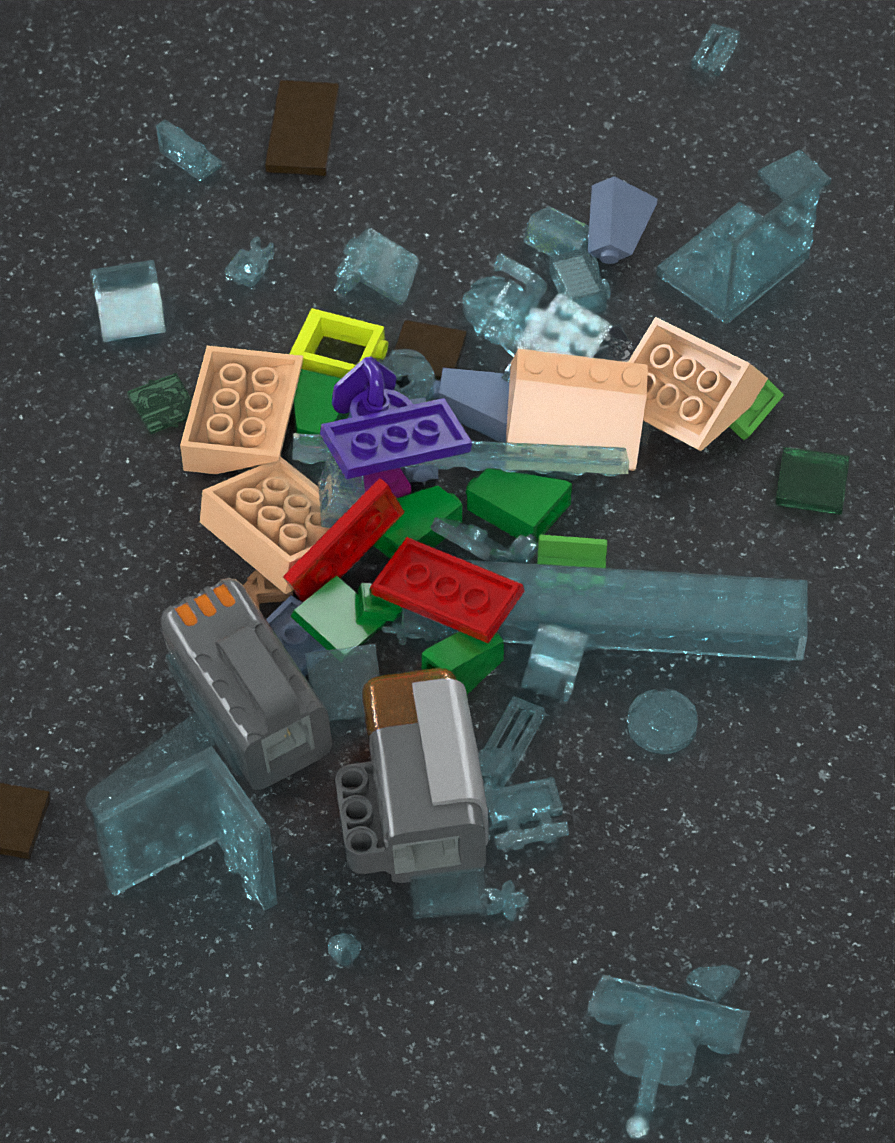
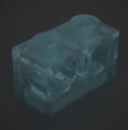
[318,452,365,528]

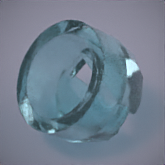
[328,933,361,966]

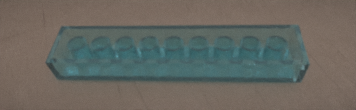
[457,560,807,661]

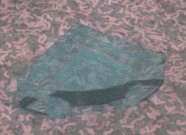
[686,965,740,1004]

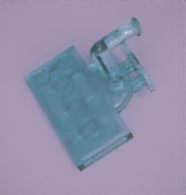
[476,252,613,383]
[587,974,750,1139]

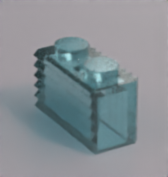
[549,247,611,319]

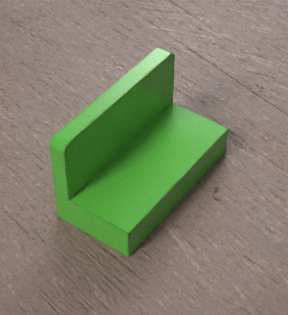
[536,535,607,591]

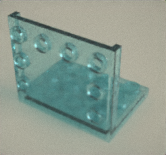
[656,172,821,324]
[92,746,277,911]

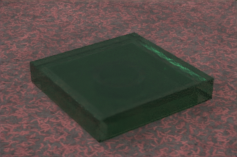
[775,447,850,515]

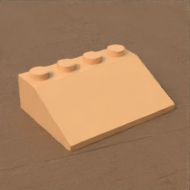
[628,317,768,451]
[180,346,303,474]
[505,348,648,471]
[200,457,348,594]

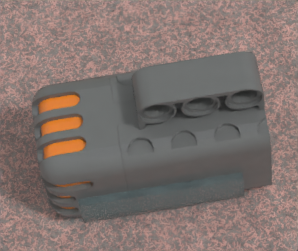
[161,578,333,790]

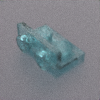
[156,119,221,182]
[524,206,589,267]

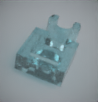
[225,237,275,289]

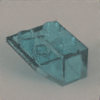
[91,260,166,342]

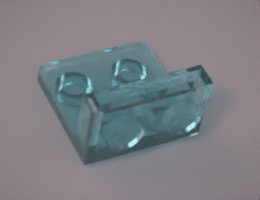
[334,227,419,305]

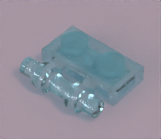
[485,777,569,850]

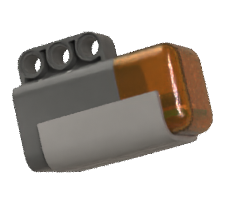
[335,668,489,883]

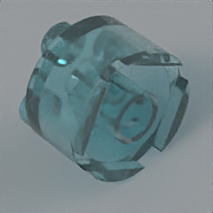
[521,621,588,701]

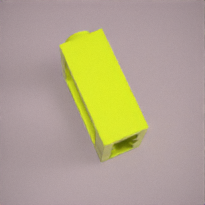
[289,308,388,378]

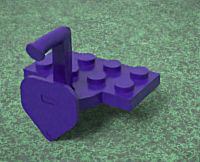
[320,357,472,479]

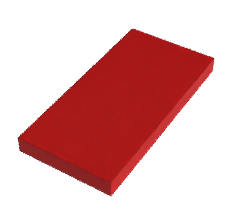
[283,478,405,602]
[370,537,525,643]

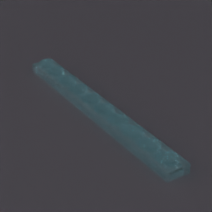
[292,433,629,476]

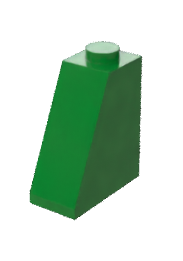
[292,369,349,458]
[466,468,572,547]
[373,485,462,559]
[422,631,504,695]

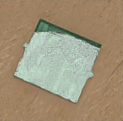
[127,373,192,435]

